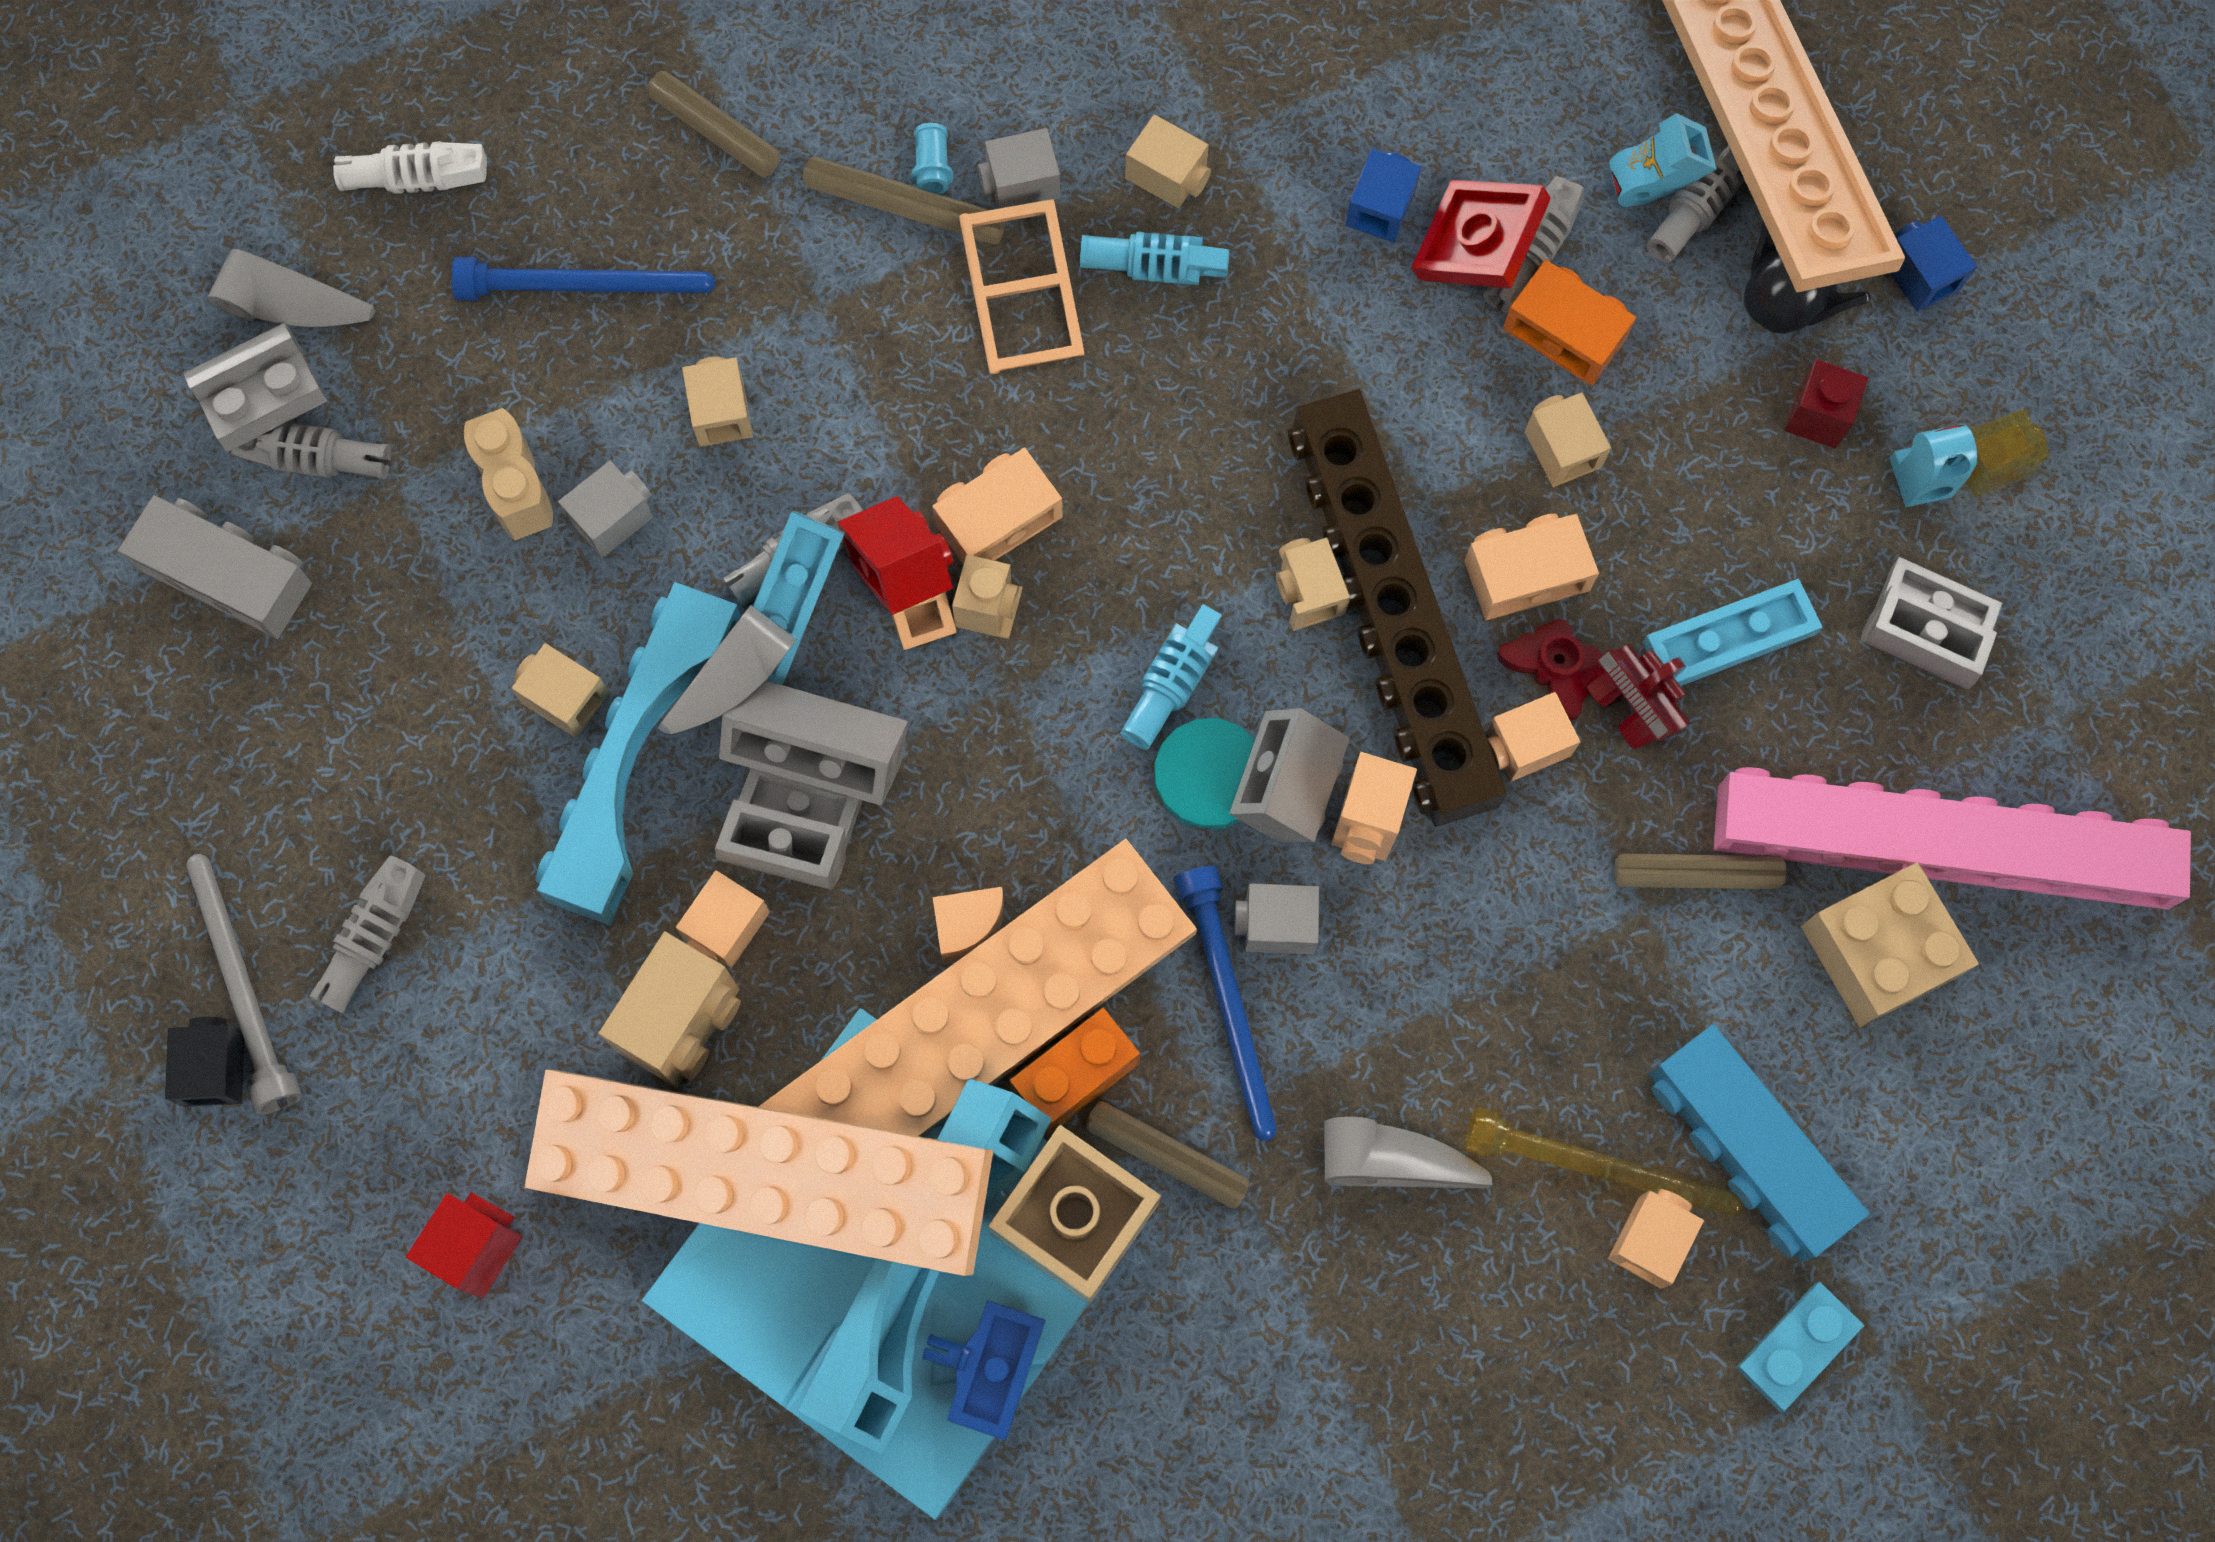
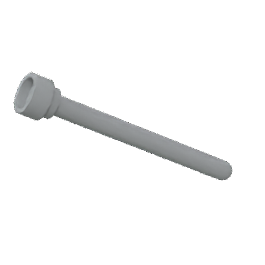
[187,854,303,1115]

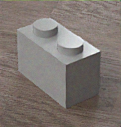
[1229,708,1350,842]

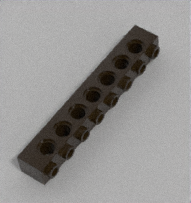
[1288,389,1507,827]

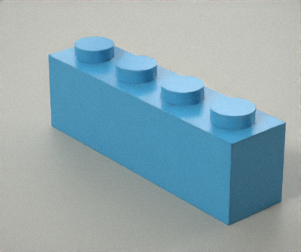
[1648,1024,1870,1263]

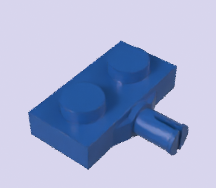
[922,1300,1046,1441]

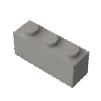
[118,495,313,640]
[719,681,908,806]

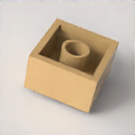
[1801,862,1979,1028]
[598,931,741,1088]
[988,1125,1161,1305]

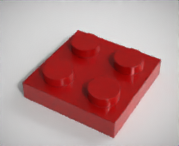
[1411,180,1551,289]

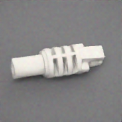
[333,141,487,194]

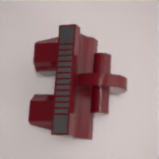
[1586,644,1691,749]

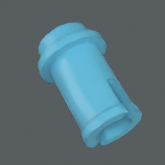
[911,123,953,195]

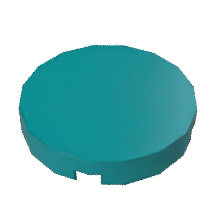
[1154,718,1255,830]

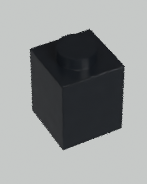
[165,1017,244,1107]

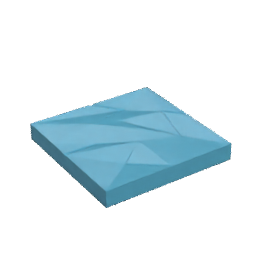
[641,1008,1088,1520]

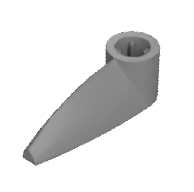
[207,249,376,327]
[657,605,797,734]
[1324,1117,1492,1189]

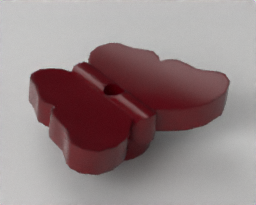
[1496,619,1602,721]

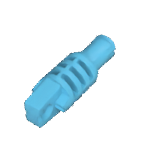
[1080,232,1230,285]
[1120,604,1222,750]

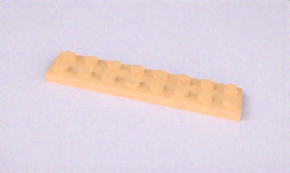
[1662,0,1905,292]
[758,839,1197,1137]
[524,1070,994,1276]

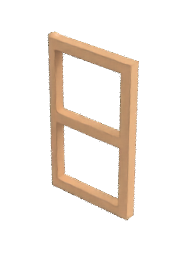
[959,199,1085,374]

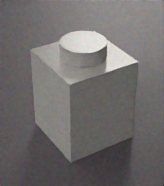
[978,128,1060,209]
[558,460,653,558]
[1234,884,1319,954]

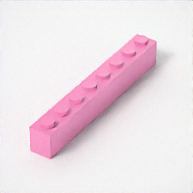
[1714,767,2191,910]

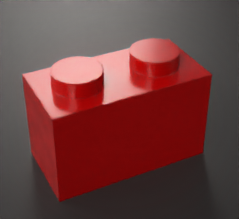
[837,496,953,615]
[405,1192,523,1299]

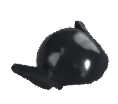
[1744,221,1871,334]

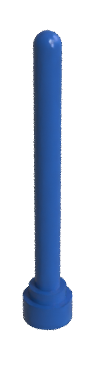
[452,257,715,301]
[1173,865,1277,1141]

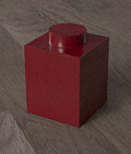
[1784,359,1869,449]

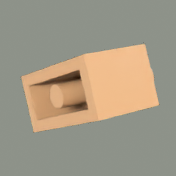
[932,447,1063,564]
[1464,513,1599,621]
[1331,752,1417,864]

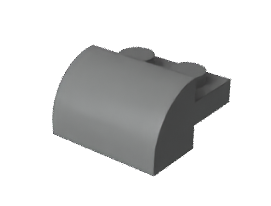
[184,322,327,452]
[1861,557,2002,690]
[715,768,862,890]

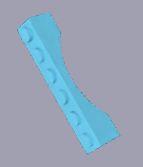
[536,582,742,926]
[797,1078,1052,1456]

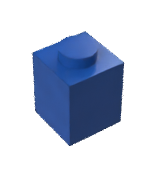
[1345,149,1422,243]
[1890,215,1977,312]

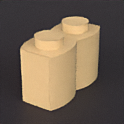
[464,408,553,540]

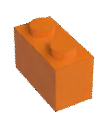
[1502,259,1637,386]
[1010,1007,1140,1136]

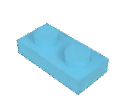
[1735,1282,1865,1412]

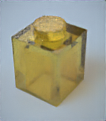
[1966,408,2050,498]

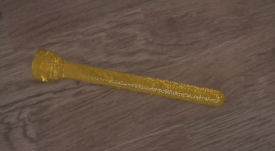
[1463,1106,1744,1216]

